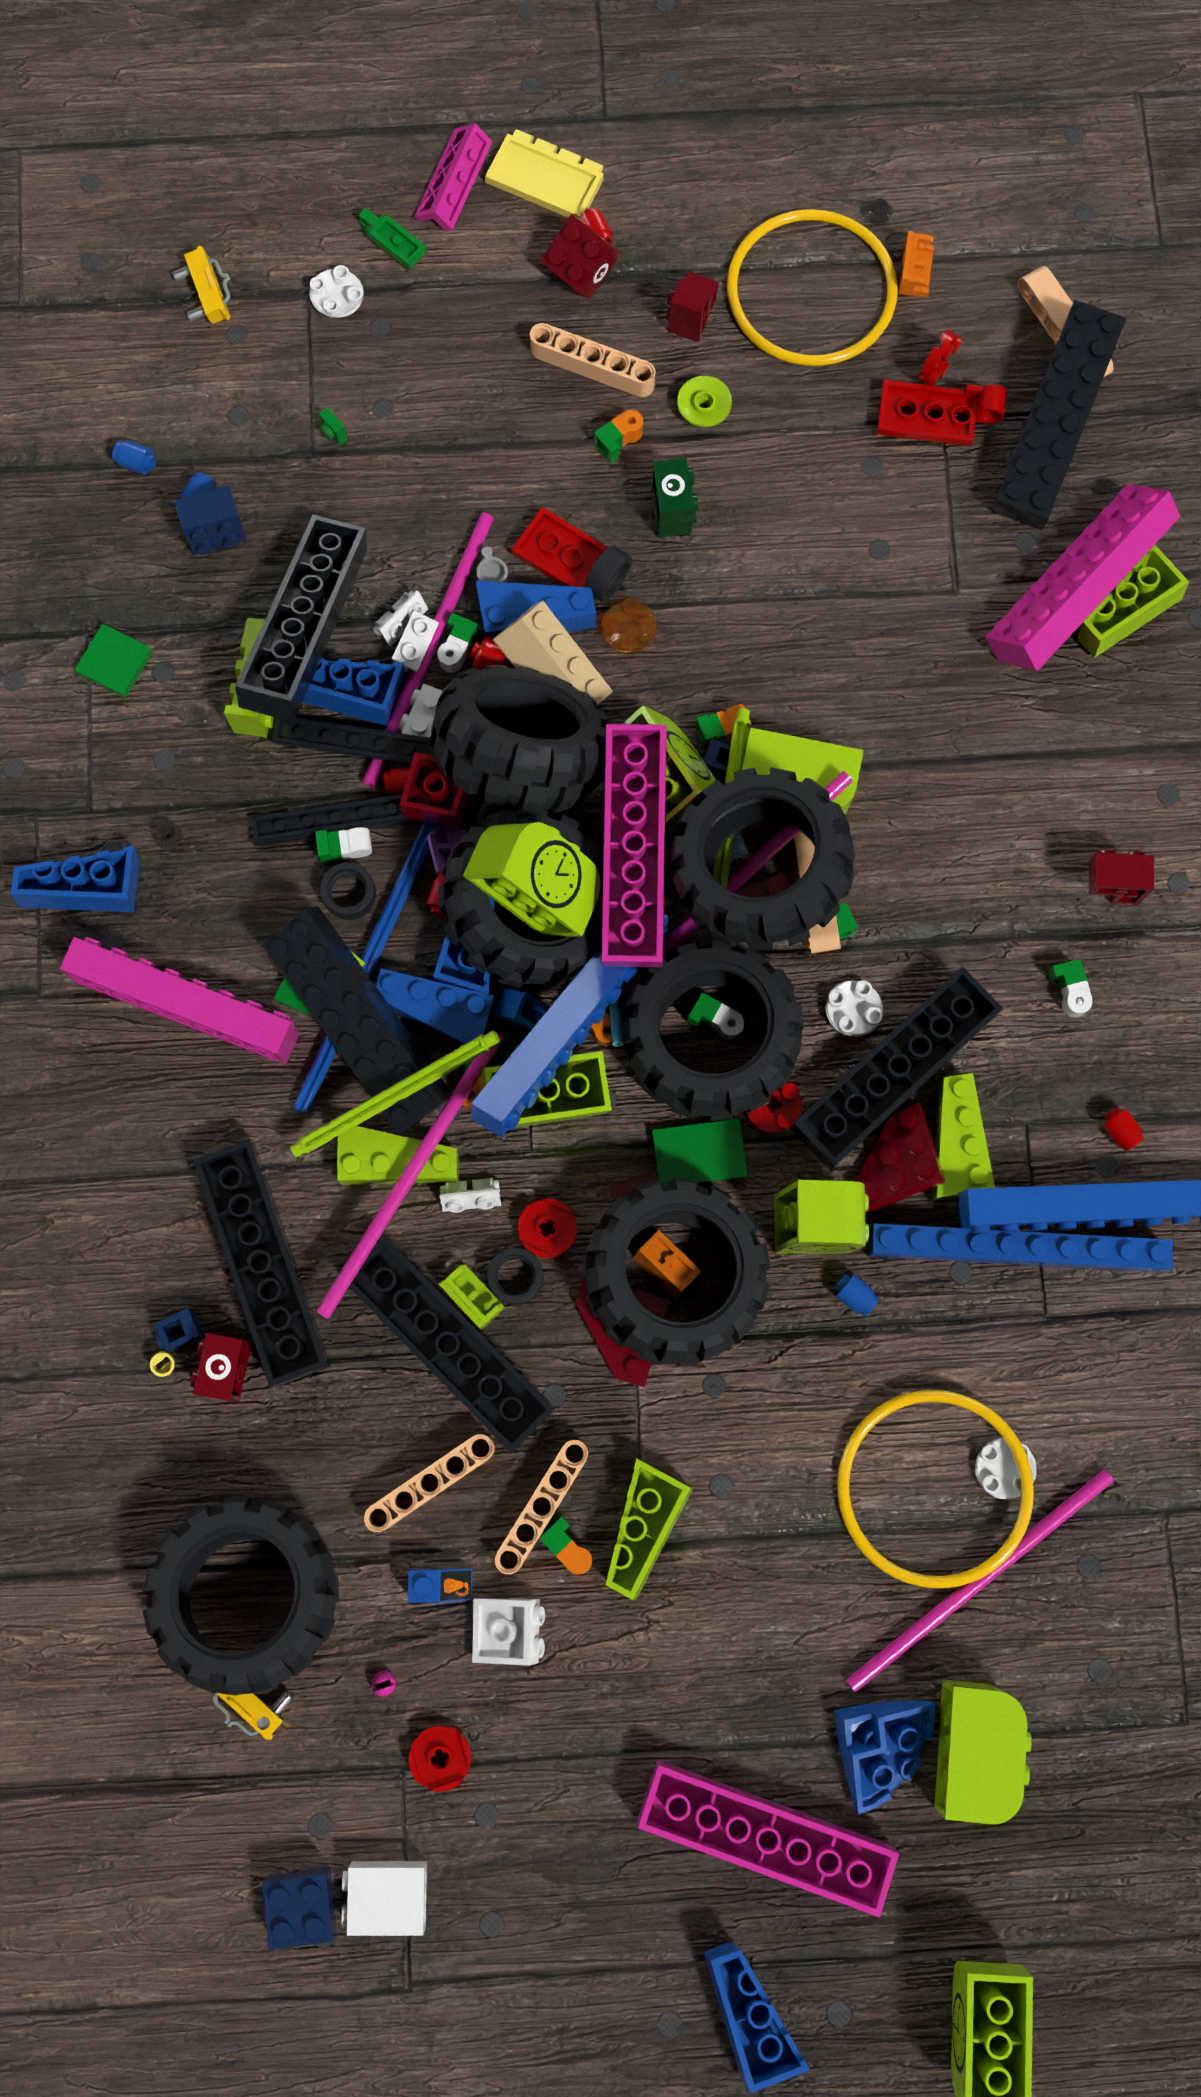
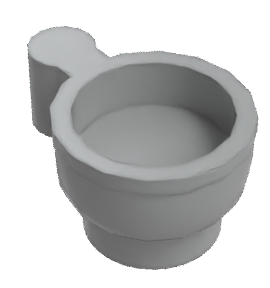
[477,546,508,582]

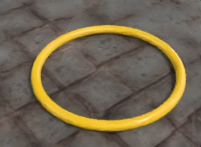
[727,209,898,366]
[837,1390,1034,1588]

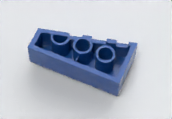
[476,581,596,639]
[303,658,405,726]
[10,846,140,912]
[432,896,494,994]
[376,969,495,1046]
[703,1941,810,2093]

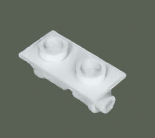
[373,590,428,647]
[391,611,439,672]
[440,1178,501,1213]

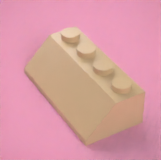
[492,601,613,705]

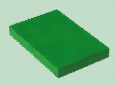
[652,1119,748,1184]

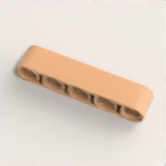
[1018,266,1114,377]
[530,323,655,397]
[794,831,841,954]
[364,1434,495,1532]
[495,1440,588,1574]

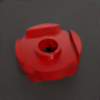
[919,329,963,386]
[744,1080,802,1135]
[518,1198,577,1259]
[409,1725,472,1792]

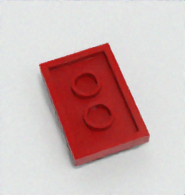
[511,507,608,587]

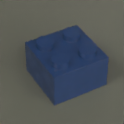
[174,485,247,555]
[263,1866,337,1950]

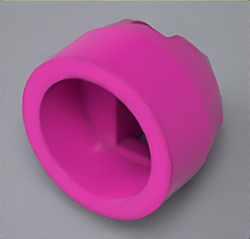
[371,1670,397,1697]

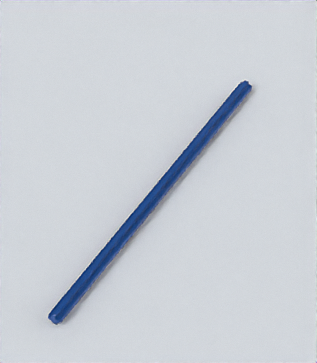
[293,822,438,1114]

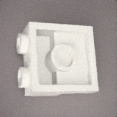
[399,684,443,738]
[472,1598,545,1665]

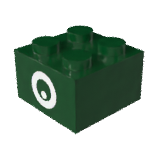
[652,457,698,538]

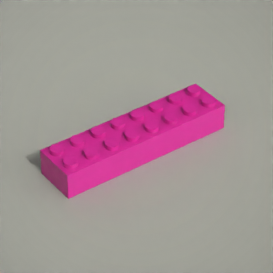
[985,484,1181,672]
[602,724,667,967]
[59,937,300,1065]
[637,1759,899,1917]

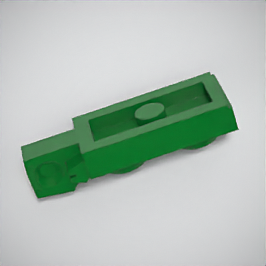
[359,208,427,271]

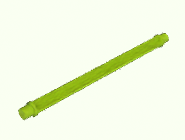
[712,708,751,889]
[290,1030,500,1157]

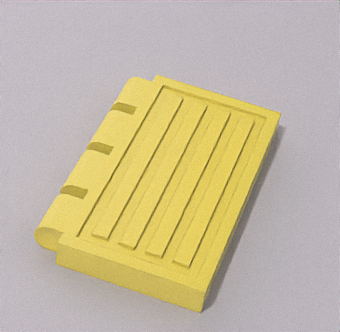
[485,129,604,218]

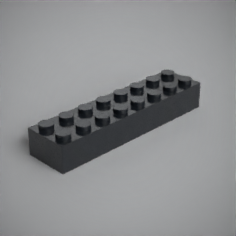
[991,299,1126,530]
[235,514,367,722]
[262,906,452,1135]
[790,966,1004,1171]
[193,1139,332,1388]
[349,1237,555,1453]

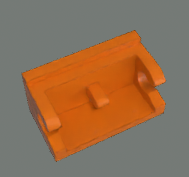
[898,230,934,298]
[633,1230,702,1299]

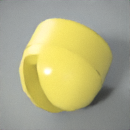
[150,1351,175,1377]

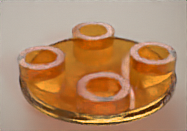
[601,598,657,653]

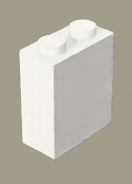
[341,1861,427,1936]

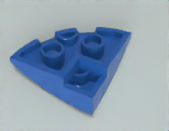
[834,1701,935,1815]

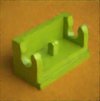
[439,1264,505,1330]

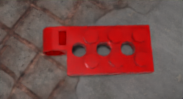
[877,380,1006,446]

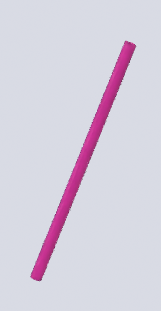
[362,512,494,788]
[620,770,853,1000]
[316,1030,504,1319]
[846,1469,1114,1693]

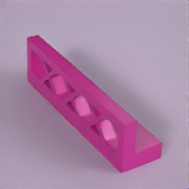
[414,123,492,232]

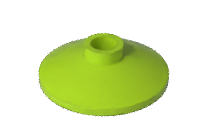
[677,376,732,427]

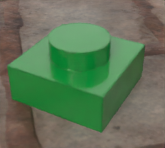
[319,407,348,446]

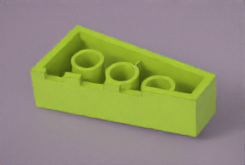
[1077,545,1189,658]
[224,618,275,737]
[931,1073,995,1202]
[337,1126,459,1185]
[606,1458,693,1600]

